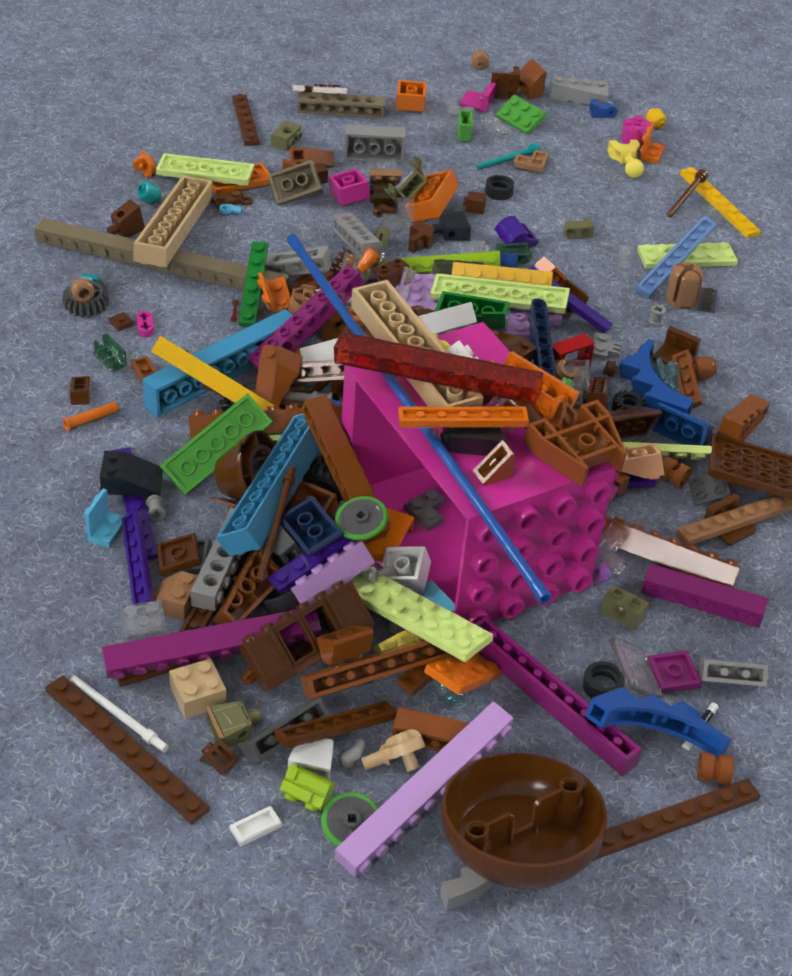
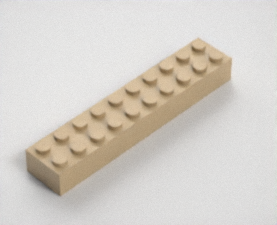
[134,176,213,267]
[351,280,484,407]

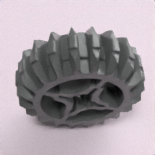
[62,280,109,317]

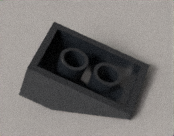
[100,451,164,496]

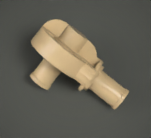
[361,729,425,772]

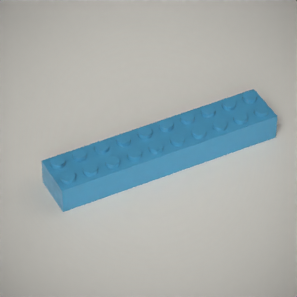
[142,309,292,418]
[216,413,320,556]

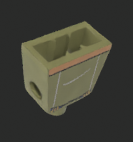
[206,701,262,748]

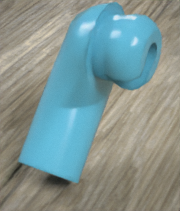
[219,204,243,215]

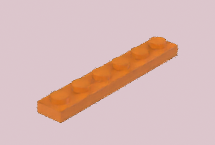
[398,406,529,428]

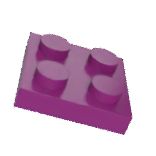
[647,651,702,694]

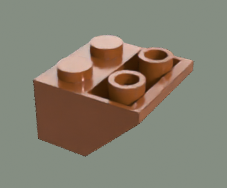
[519,59,547,99]

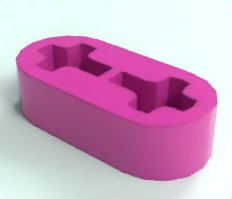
[136,311,154,337]

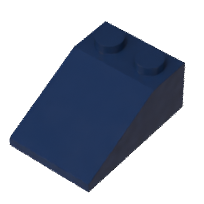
[281,496,344,557]

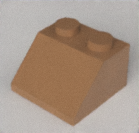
[146,571,198,621]

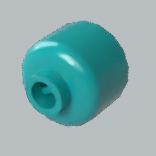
[137,181,161,204]

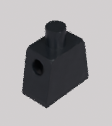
[432,211,471,241]

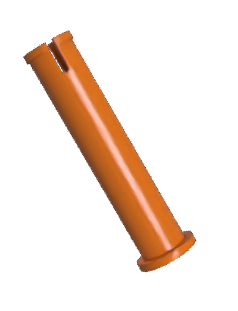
[62,401,119,432]

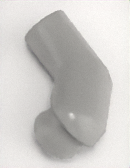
[341,739,365,768]

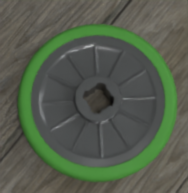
[335,496,388,540]
[321,792,378,847]

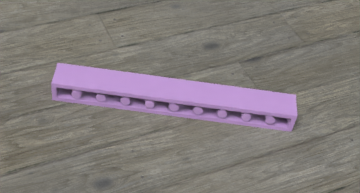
[335,701,514,877]

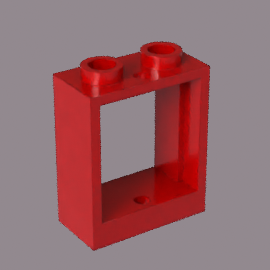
[552,333,595,374]

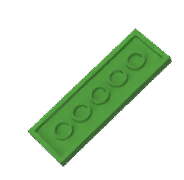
[160,393,273,495]

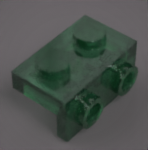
[496,243,532,264]

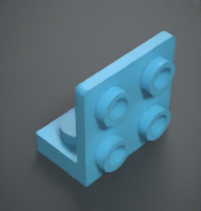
[84,488,124,548]

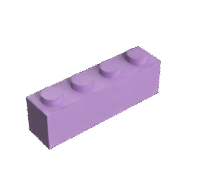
[291,541,375,604]

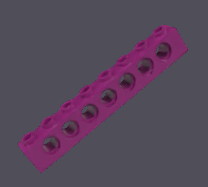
[247,264,364,372]

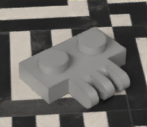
[592,332,622,361]

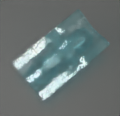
[653,357,680,389]

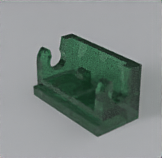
[93,334,127,373]

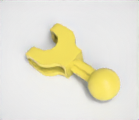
[607,140,644,178]

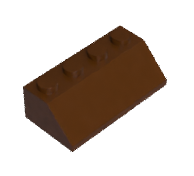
[609,407,662,438]

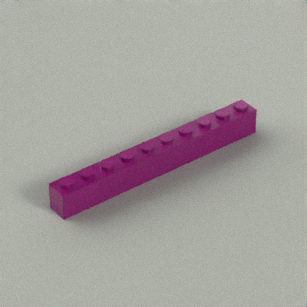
[102,609,321,680]
[475,617,642,777]

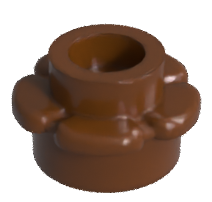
[603,360,618,377]

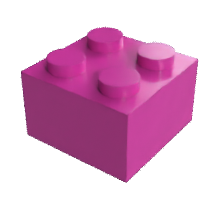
[328,168,370,206]

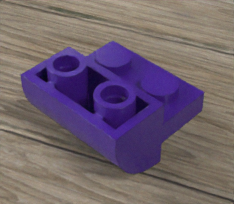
[494,216,538,249]

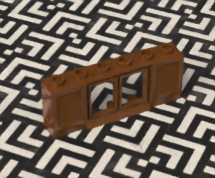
[238,580,375,691]

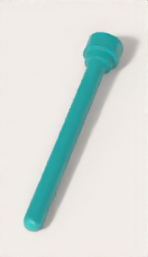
[477,143,540,169]

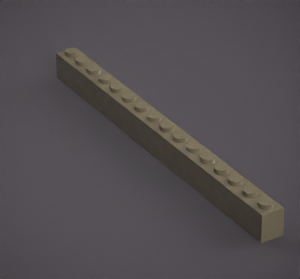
[35,218,289,295]

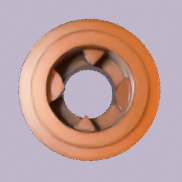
[356,248,380,273]

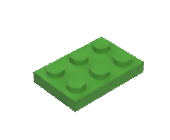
[496,94,547,135]

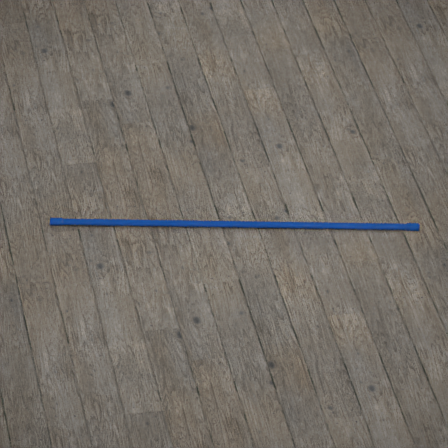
[287,234,552,604]

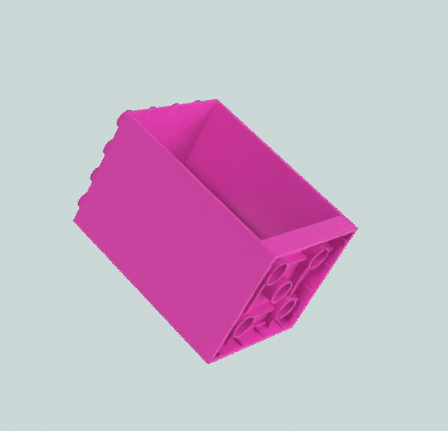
[342,322,616,624]

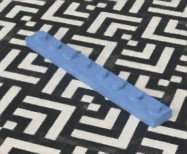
[635,216,717,299]

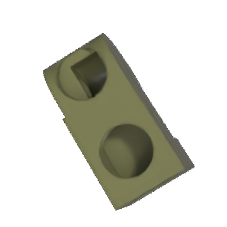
[563,218,594,239]

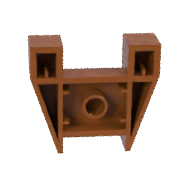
[524,400,627,487]

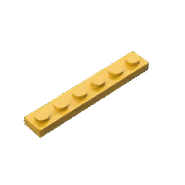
[452,262,553,286]

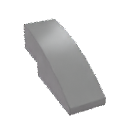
[440,867,496,911]

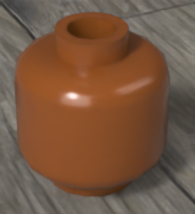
[693,357,717,379]

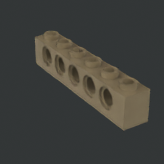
[298,92,385,118]

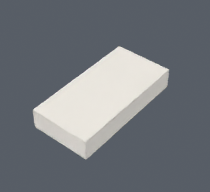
[229,806,282,847]

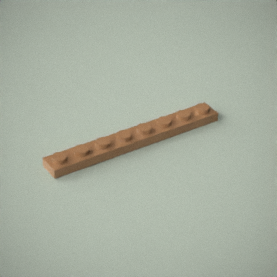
[675,495,792,546]

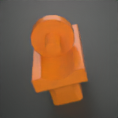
[133,151,158,178]

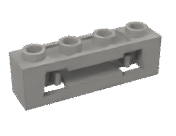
[265,246,334,276]

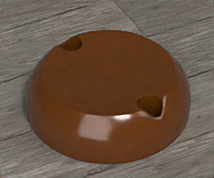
[441,753,607,889]

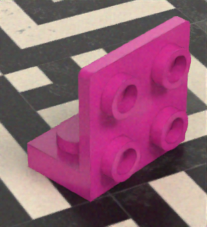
[460,82,496,112]

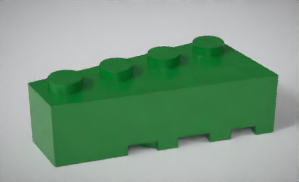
[434,291,510,329]

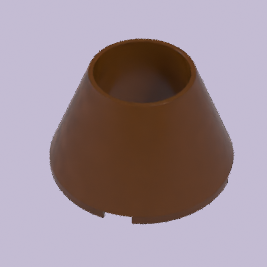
[214,430,277,501]

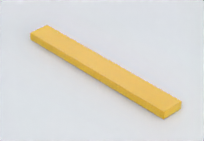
[151,336,280,410]

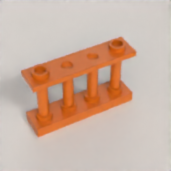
[483,351,580,421]

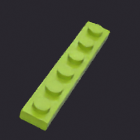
[402,251,501,274]

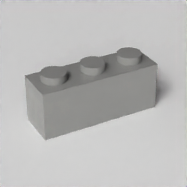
[698,657,768,687]

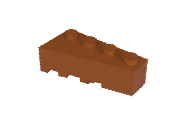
[716,394,770,442]

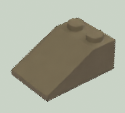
[268,159,324,205]

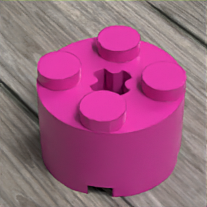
[621,115,652,147]

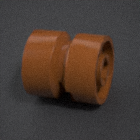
[659,456,692,489]
[697,751,734,785]

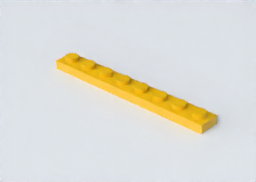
[680,167,761,238]

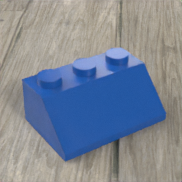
[652,403,713,446]

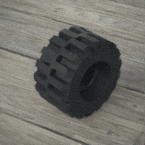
[302,456,344,505]

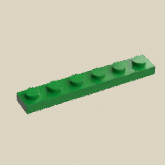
[238,241,269,327]

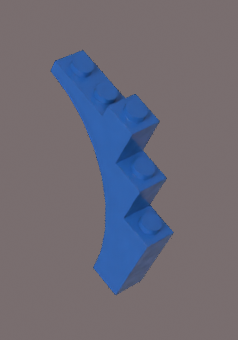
[619,338,694,415]
[585,687,731,758]

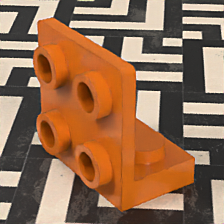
[639,122,665,164]
[257,272,291,314]

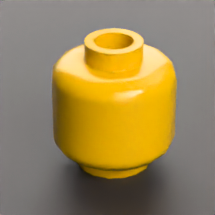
[645,108,667,129]

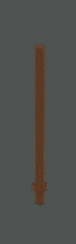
[255,467,296,583]

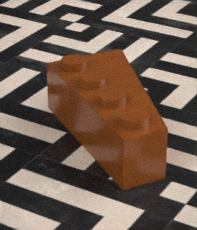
[213,549,280,625]

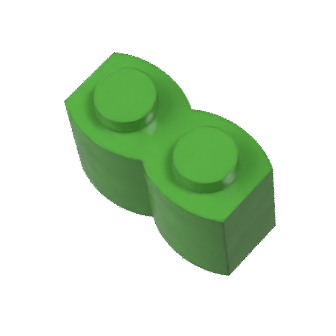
[457,110,473,141]

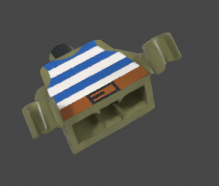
[384,156,427,204]

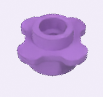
[593,562,611,584]

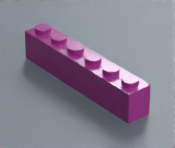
[641,564,768,628]

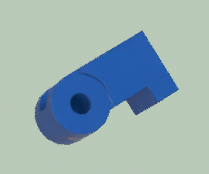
[589,99,618,118]

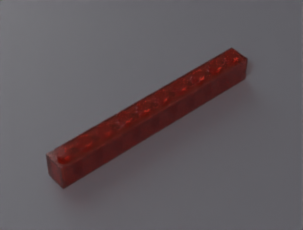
[333,332,543,405]

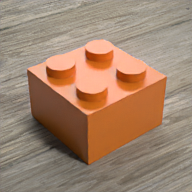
[396,80,427,112]

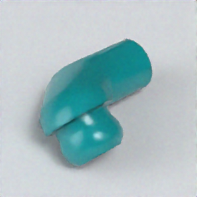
[80,273,102,284]

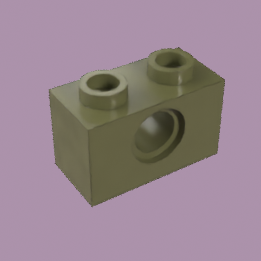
[271,121,302,152]
[600,584,649,631]

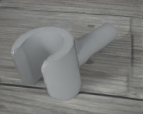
[364,567,392,583]

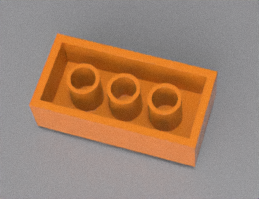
[405,169,459,222]

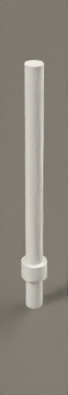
[70,675,169,753]

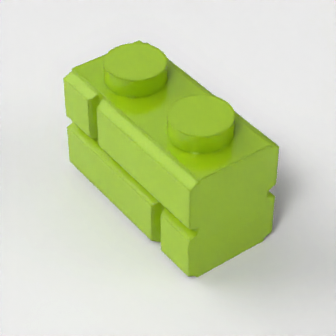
[279,764,336,812]

